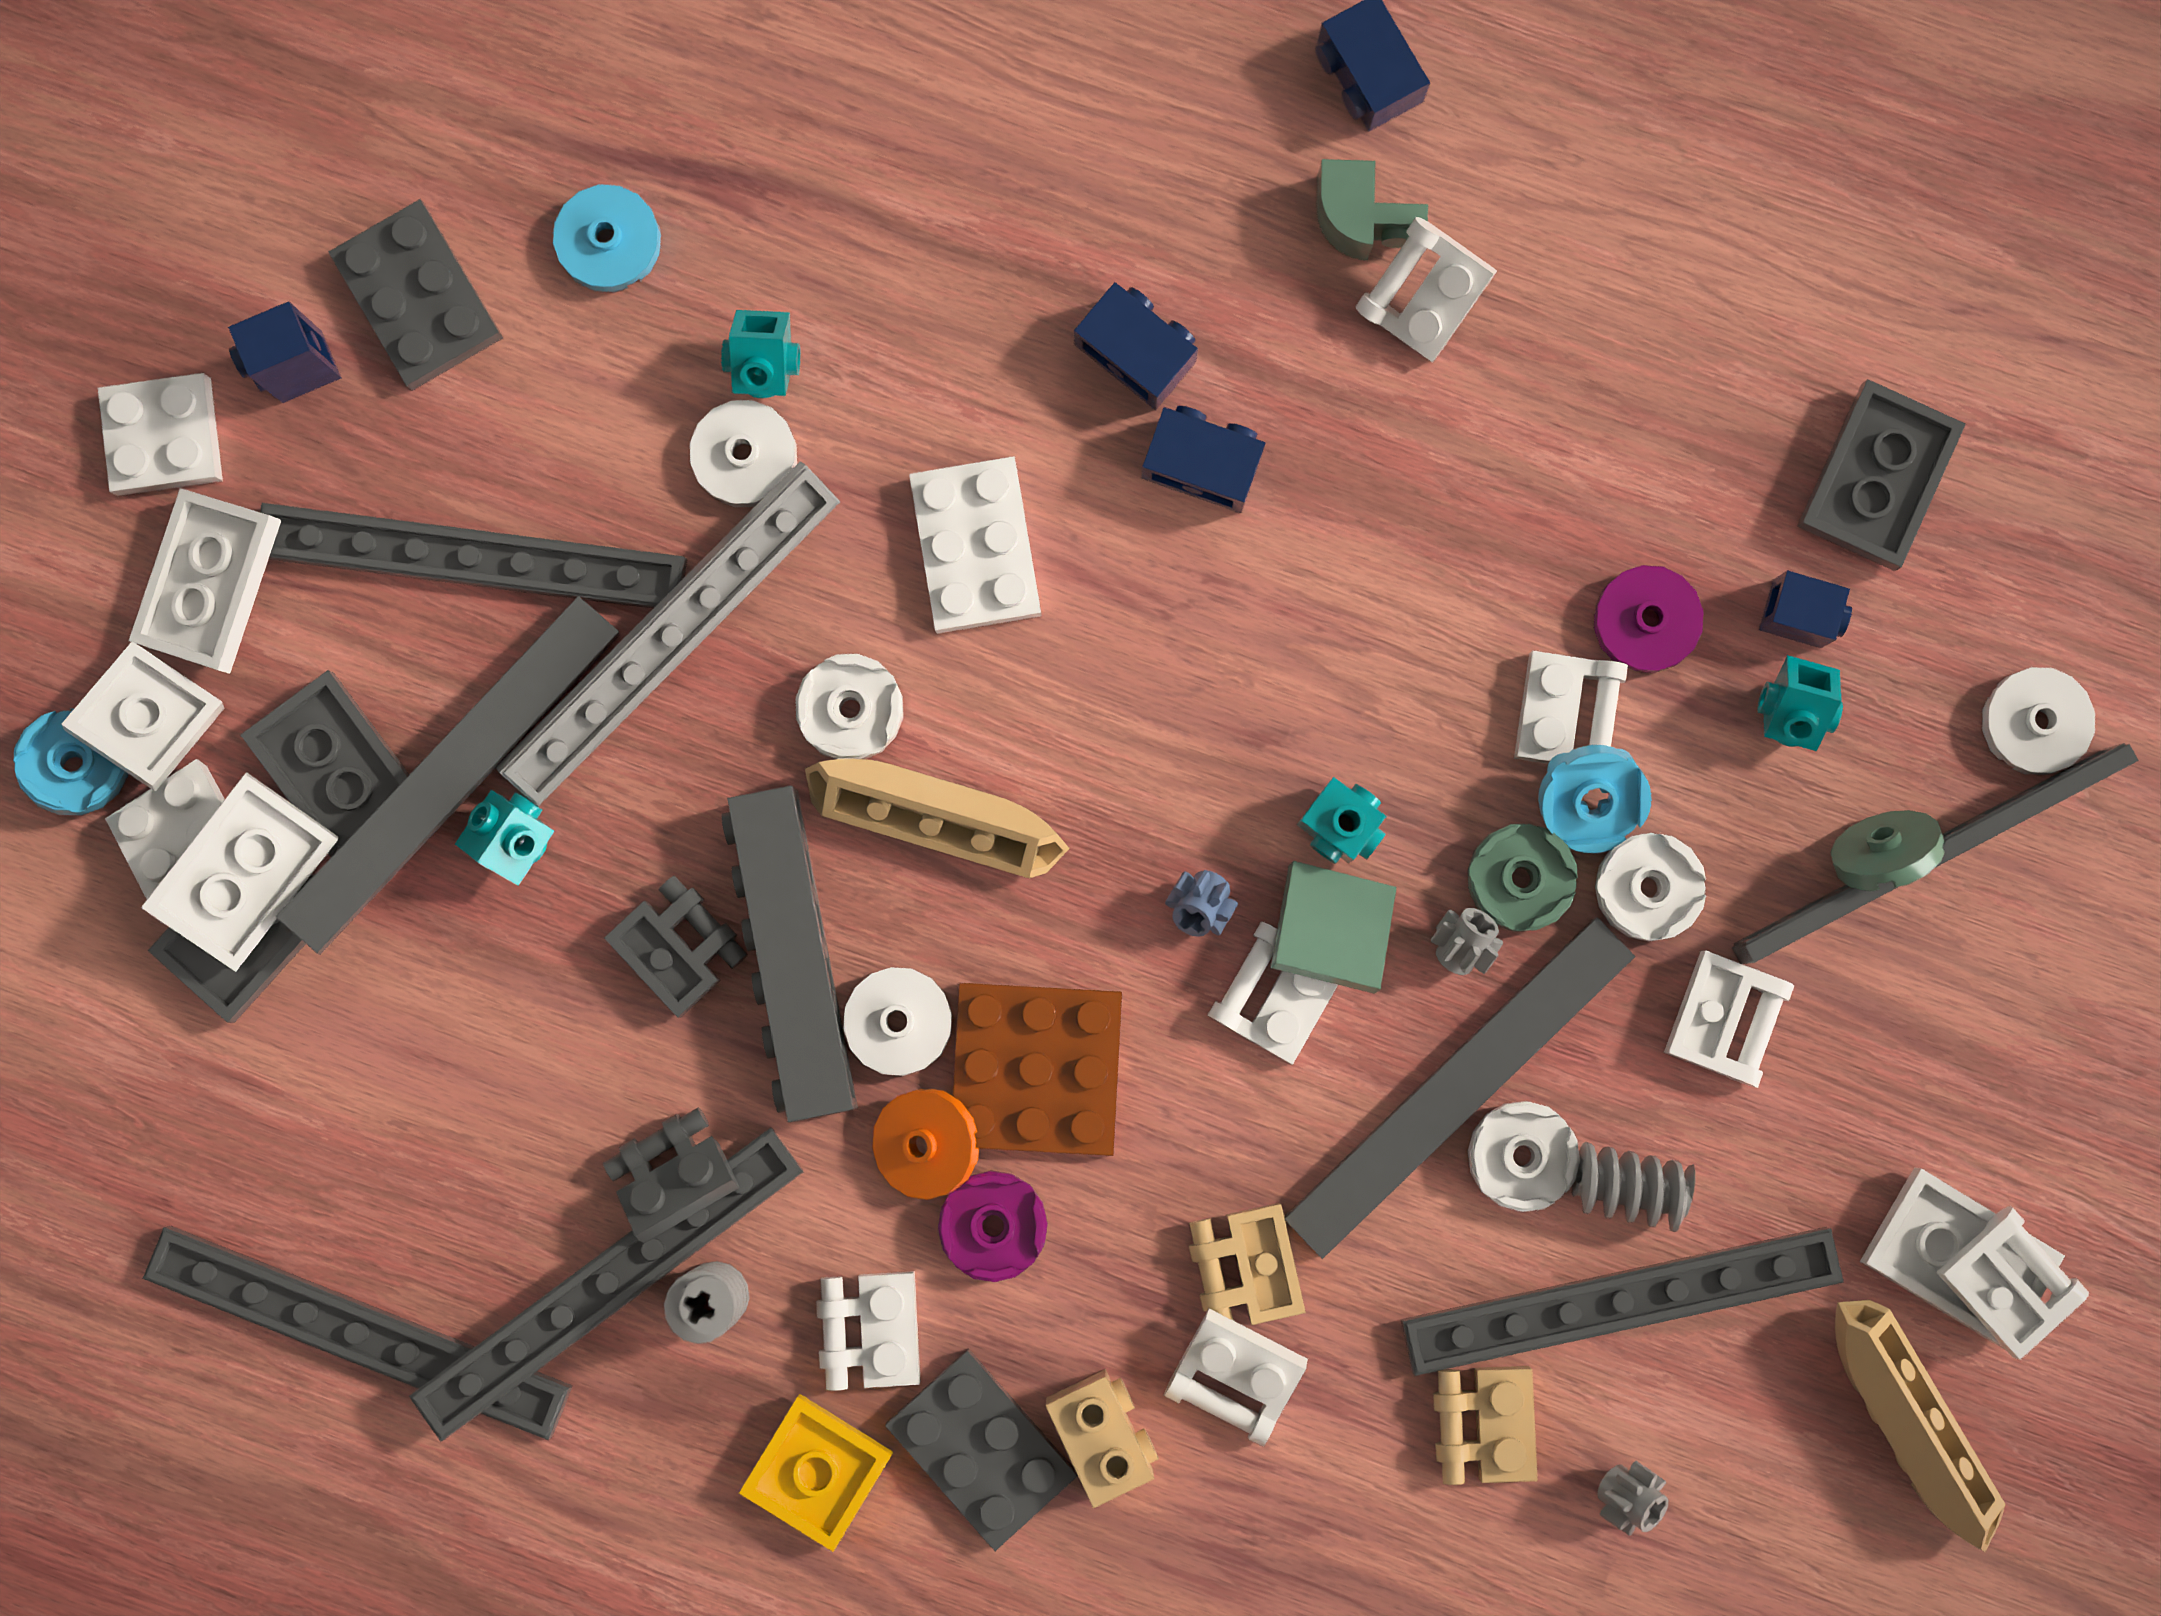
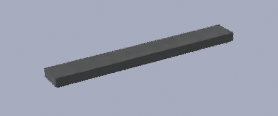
[260,503,687,609]
[276,596,620,955]
[1731,743,2139,964]
[1284,917,1636,1259]
[409,1128,804,1442]
[142,1226,573,1440]
[1401,1227,1844,1376]

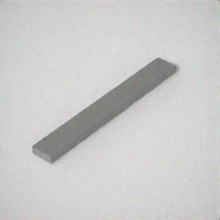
[496,461,840,806]

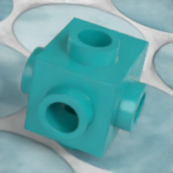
[721,310,801,398]
[1757,655,1843,751]
[1297,777,1387,864]
[455,790,555,886]

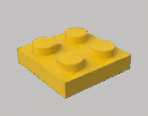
[739,1394,893,1552]

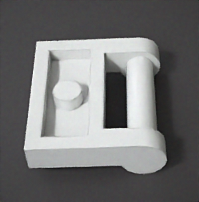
[1355,217,1497,362]
[1514,651,1628,764]
[1207,921,1338,1065]
[1664,950,1795,1088]
[1936,1206,2089,1360]
[1164,1309,1308,1447]

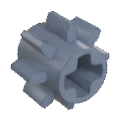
[1165,870,1238,937]

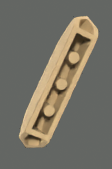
[805,759,1070,878]
[1835,1300,2005,1552]

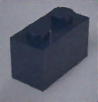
[1315,0,1430,132]
[1074,282,1198,410]
[228,301,341,403]
[1141,406,1266,513]

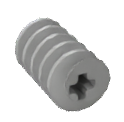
[1571,1142,1695,1232]
[664,1261,749,1344]

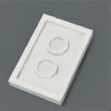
[909,456,1042,634]
[129,488,281,674]
[141,772,339,972]
[1860,1167,2065,1349]

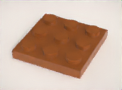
[953,983,1122,1156]

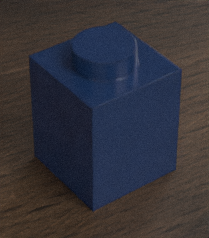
[1759,570,1852,648]

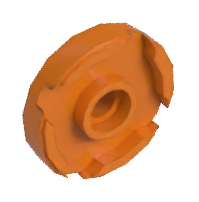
[872,1089,979,1200]

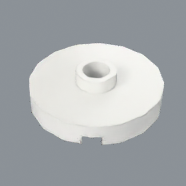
[690,400,797,507]
[795,654,903,759]
[1982,667,2095,775]
[1595,833,1706,942]
[843,967,952,1076]
[1468,1101,1580,1212]

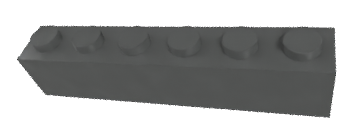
[722,785,858,1122]

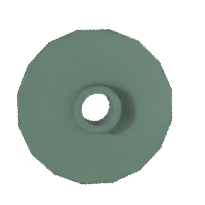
[1830,810,1945,891]
[1467,824,1578,931]

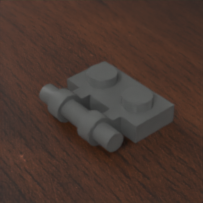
[604,876,748,1018]
[603,1107,740,1244]

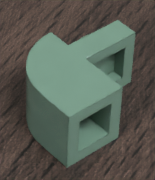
[1316,159,1428,261]

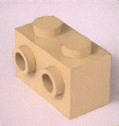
[1045,1369,1159,1508]

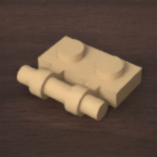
[1189,1203,1306,1325]
[1433,1366,1538,1485]

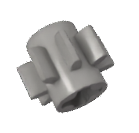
[1431,908,1503,975]
[1597,1461,1668,1535]

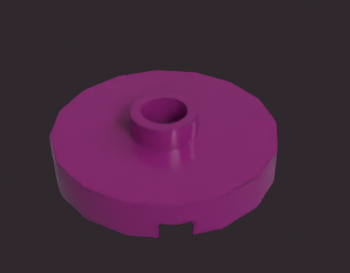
[1593,565,1703,673]
[938,1170,1048,1282]

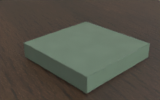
[1271,861,1397,994]

